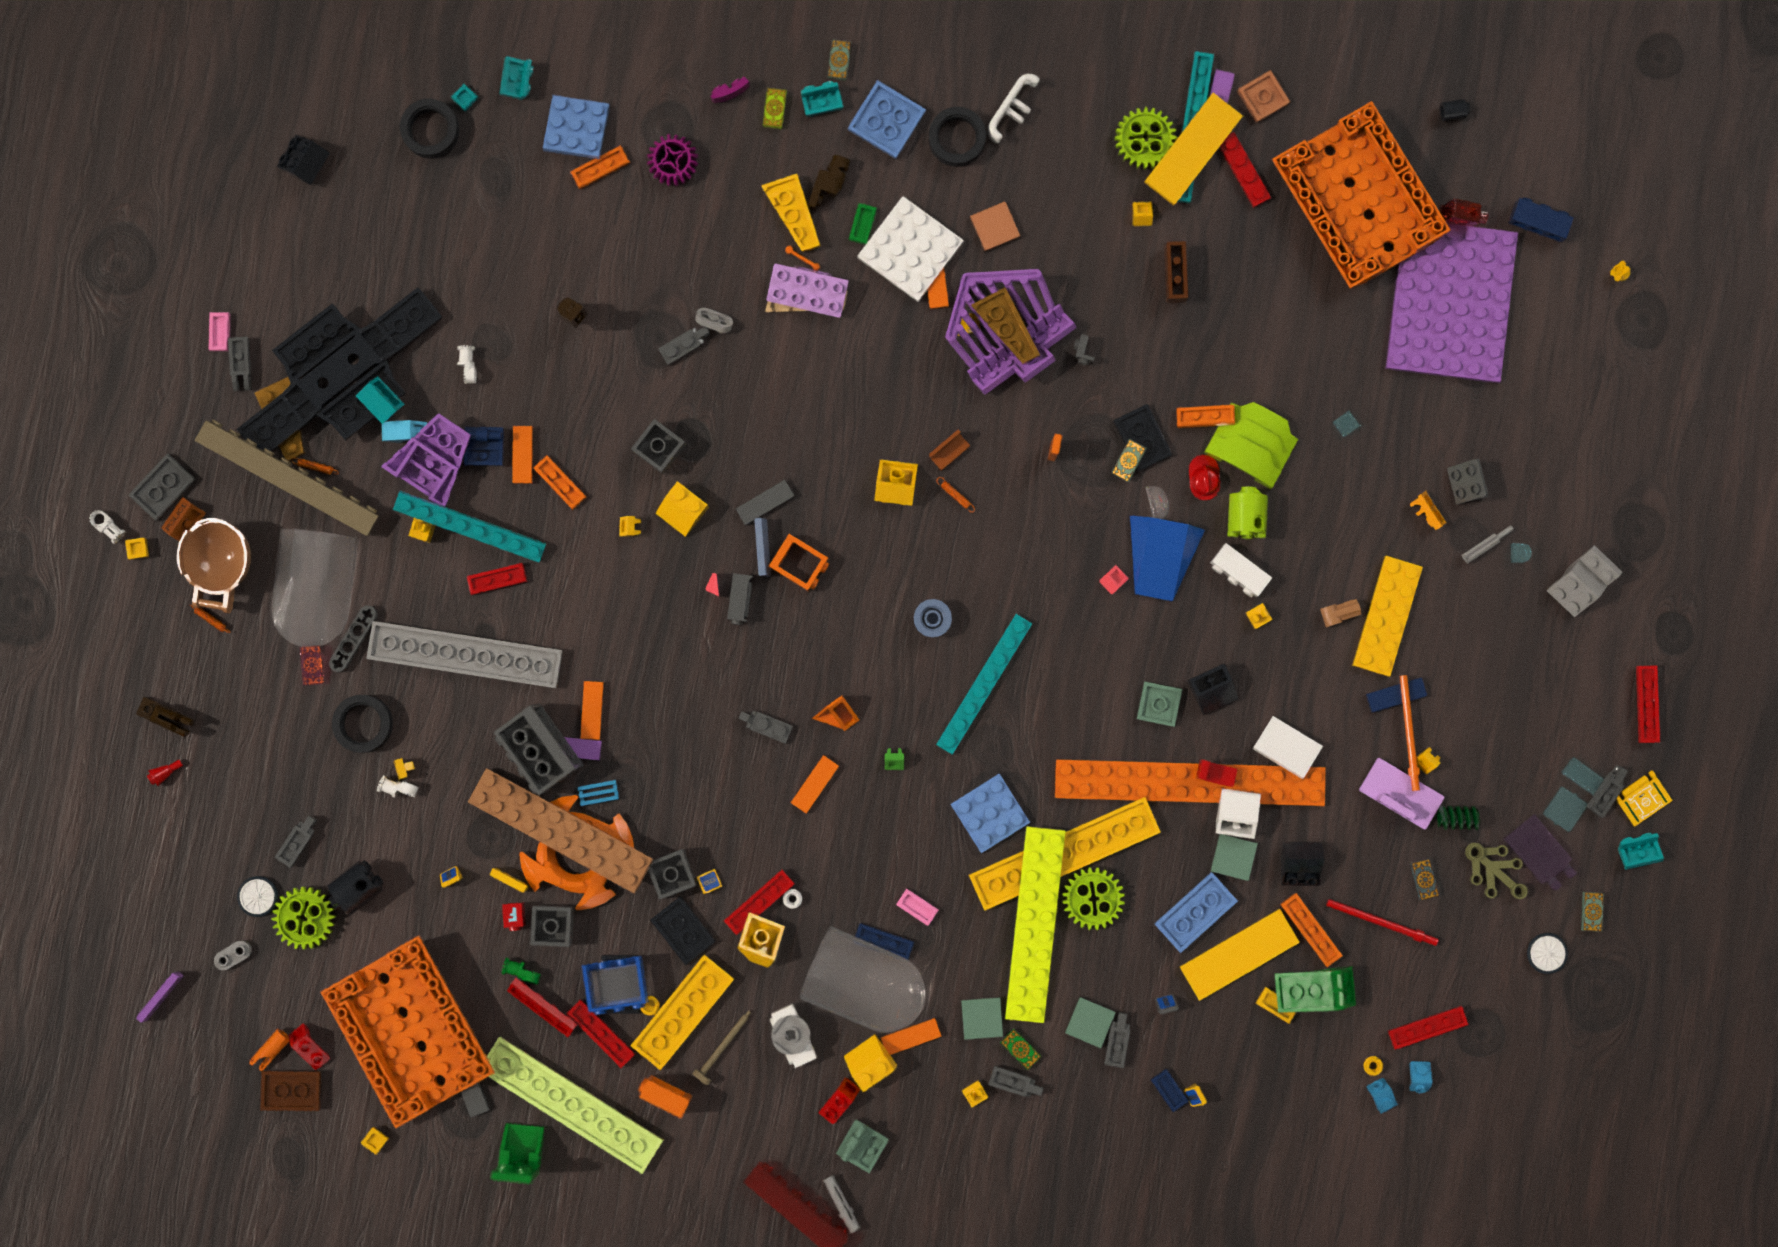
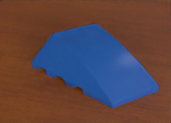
[1130,516,1205,601]

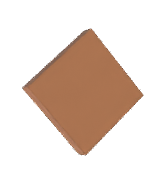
[1237,70,1290,123]
[970,202,1020,252]

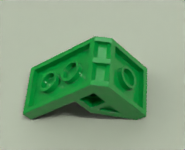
[1275,966,1356,1013]
[491,1123,545,1184]

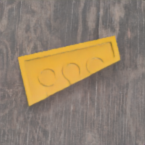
[761,174,821,252]

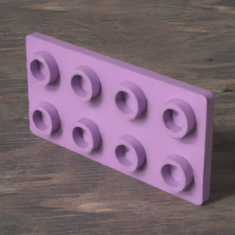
[767,264,849,317]
[1359,758,1444,829]

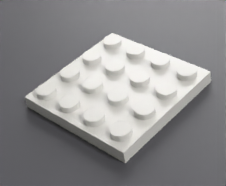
[857,197,964,302]

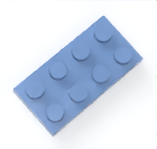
[1154,872,1238,953]

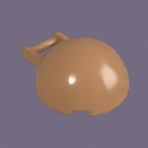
[177,519,251,613]

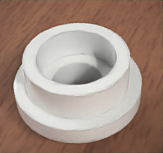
[783,889,802,909]

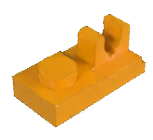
[1410,491,1447,530]

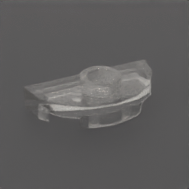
[1145,486,1169,520]

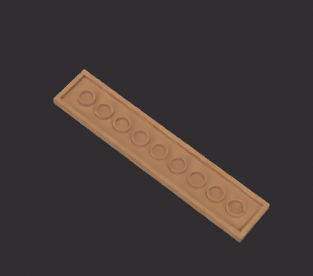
[468,768,654,893]

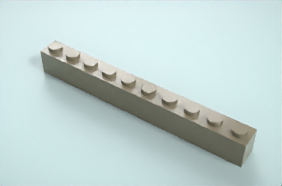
[194,419,380,536]

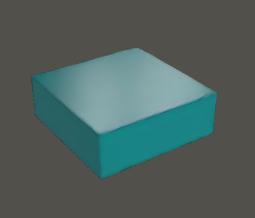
[451,84,478,112]

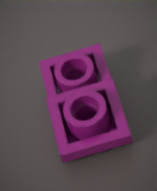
[711,76,750,103]

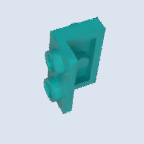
[499,56,533,100]
[801,81,843,117]
[1618,833,1664,870]

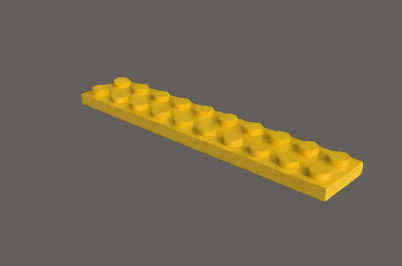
[969,797,1161,911]

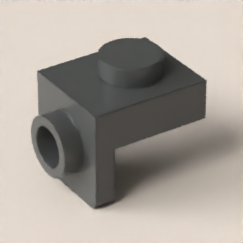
[1073,334,1095,366]

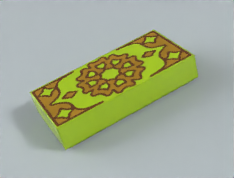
[763,88,786,129]

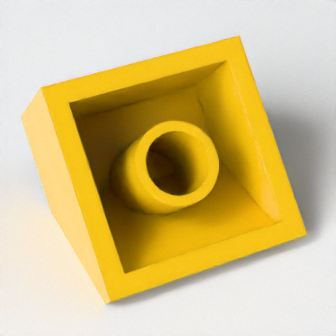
[874,460,918,506]
[656,481,709,537]
[844,1034,898,1092]

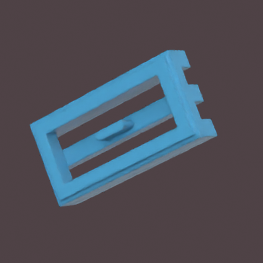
[578,780,619,806]

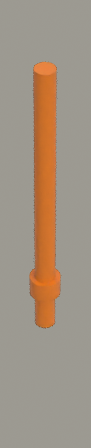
[1400,675,1420,791]

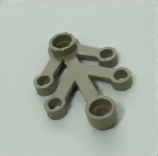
[1465,843,1528,899]

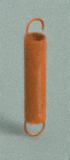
[291,458,339,475]
[937,477,975,512]
[190,605,231,633]

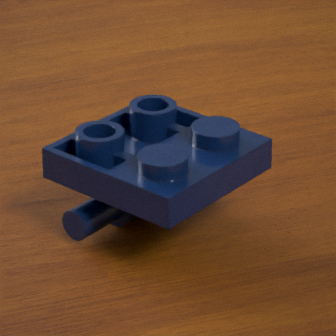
[464,427,504,466]

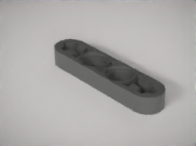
[329,606,378,672]

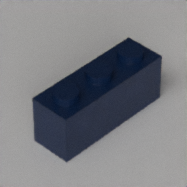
[1508,198,1574,243]

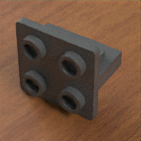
[1447,459,1488,504]

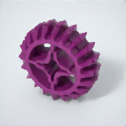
[647,134,698,186]

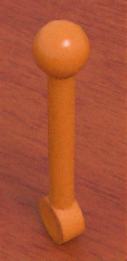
[786,246,820,271]

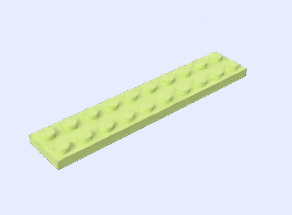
[487,1037,664,1174]

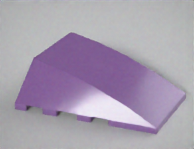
[381,413,471,507]

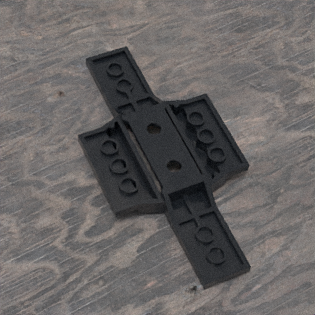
[237,287,443,451]

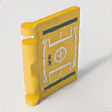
[1616,770,1673,827]

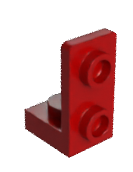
[1195,760,1237,787]
[288,1023,330,1070]
[819,1077,860,1124]

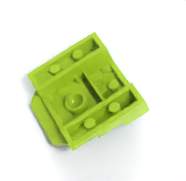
[1204,402,1298,489]

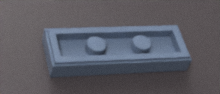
[754,518,771,577]

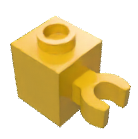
[408,518,436,543]

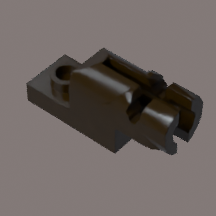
[808,155,851,211]
[557,298,588,328]
[136,697,194,737]

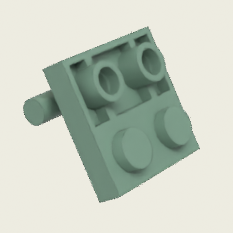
[836,1119,889,1173]

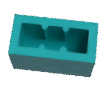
[356,376,404,424]

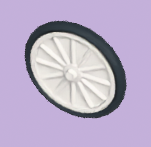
[237,876,278,917]
[1527,933,1568,974]

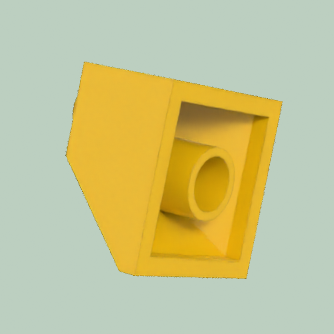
[738,913,785,968]

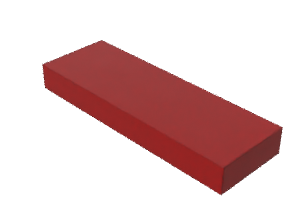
[466,563,528,595]

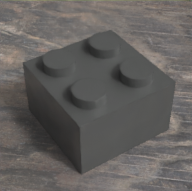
[631,419,686,475]
[648,849,698,900]
[530,905,574,947]

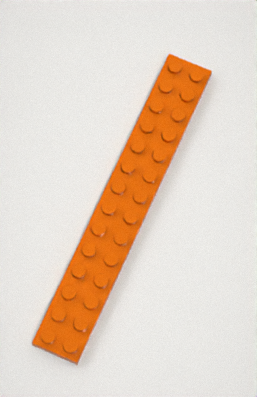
[1055,760,1325,806]

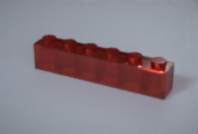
[743,1161,848,1247]

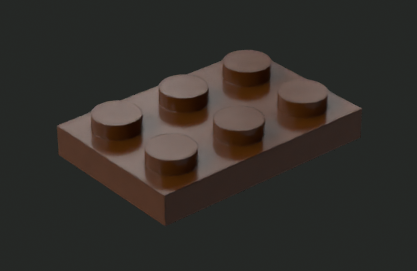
[260,1070,321,1111]

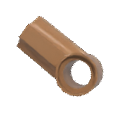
[1320,599,1361,627]

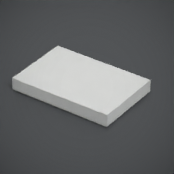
[1253,716,1323,779]

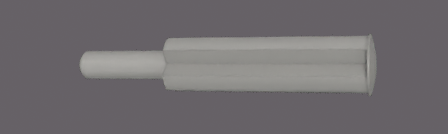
[1461,526,1514,564]

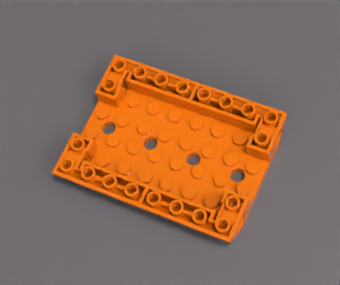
[1272,101,1451,289]
[321,936,495,1129]

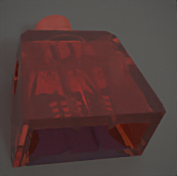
[1440,198,1488,227]

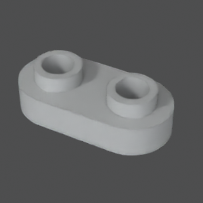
[695,308,733,333]
[214,940,252,970]

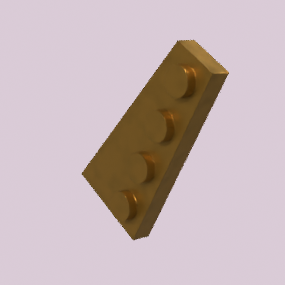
[971,288,1040,365]
[255,377,305,461]

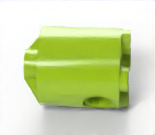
[1227,487,1268,539]

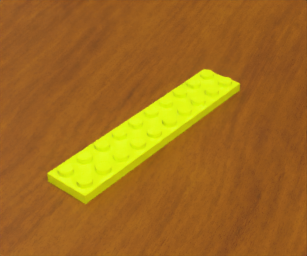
[1005,826,1065,1023]

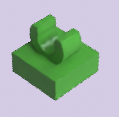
[885,748,904,770]

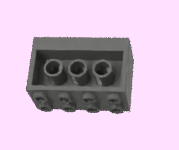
[493,703,584,796]

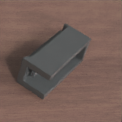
[727,573,753,625]

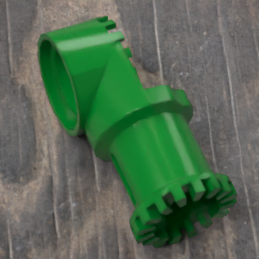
[502,957,541,985]

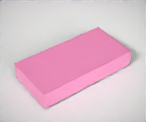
[209,313,230,351]
[896,889,939,926]

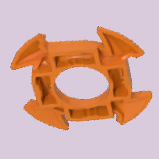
[519,795,634,910]

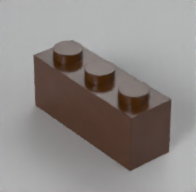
[1164,241,1188,303]

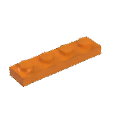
[1280,893,1342,967]

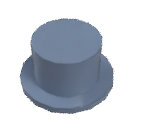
[914,599,952,637]

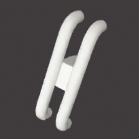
[987,74,1039,143]

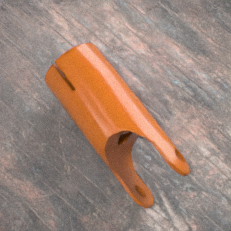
[250,1029,289,1071]

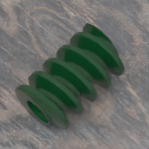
[1437,806,1480,830]

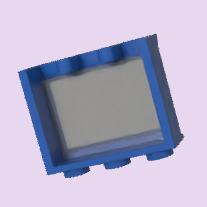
[582,956,649,1015]

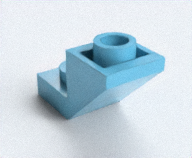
[382,420,427,443]

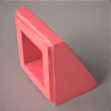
[1099,565,1129,594]
[705,573,719,597]

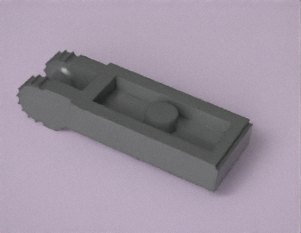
[228,337,251,391]

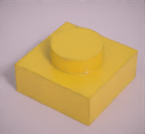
[125,538,149,560]
[361,1127,389,1155]

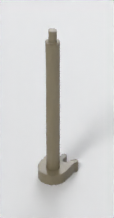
[692,1011,751,1086]

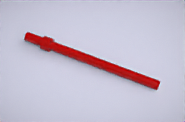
[1326,899,1438,946]

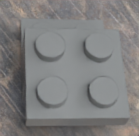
[1547,545,1622,617]

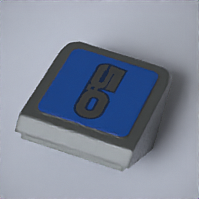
[1155,994,1179,1014]

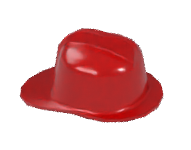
[1189,455,1220,500]

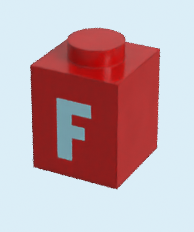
[502,902,526,931]

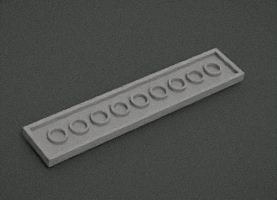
[366,621,563,688]

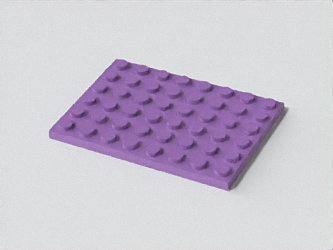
[1386,224,1518,383]

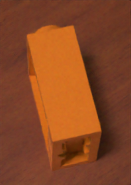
[769,534,829,592]
[638,1075,693,1118]

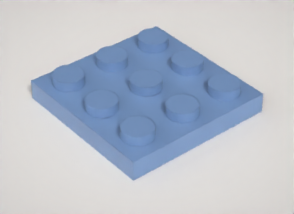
[848,80,926,159]
[543,95,610,159]
[950,774,1030,853]

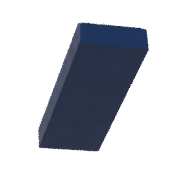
[1365,677,1427,713]
[853,923,914,960]

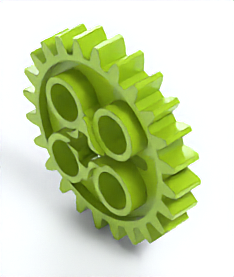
[1114,107,1177,170]
[1062,867,1125,930]
[272,886,336,950]

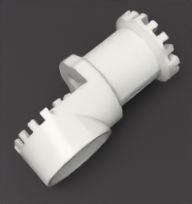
[457,345,477,384]
[89,510,126,544]
[377,775,419,798]

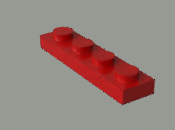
[1219,132,1271,208]
[1636,666,1660,743]
[724,869,795,935]
[507,978,577,1037]
[567,999,635,1068]
[1387,1006,1468,1050]

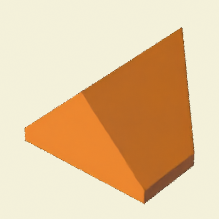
[811,695,859,731]

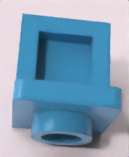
[1409,1061,1432,1093]
[1367,1078,1398,1113]

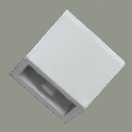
[1216,789,1261,839]

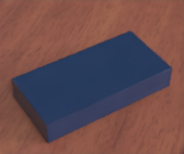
[1150,1069,1189,1112]

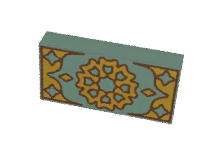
[827,40,851,81]
[1112,439,1147,482]
[1581,892,1604,932]

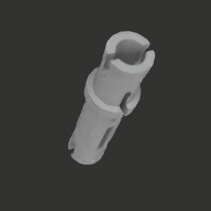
[823,1175,861,1233]

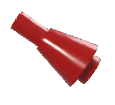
[147,759,183,786]

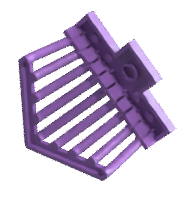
[945,269,1077,395]

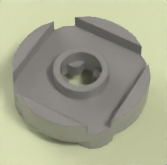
[772,1015,810,1055]

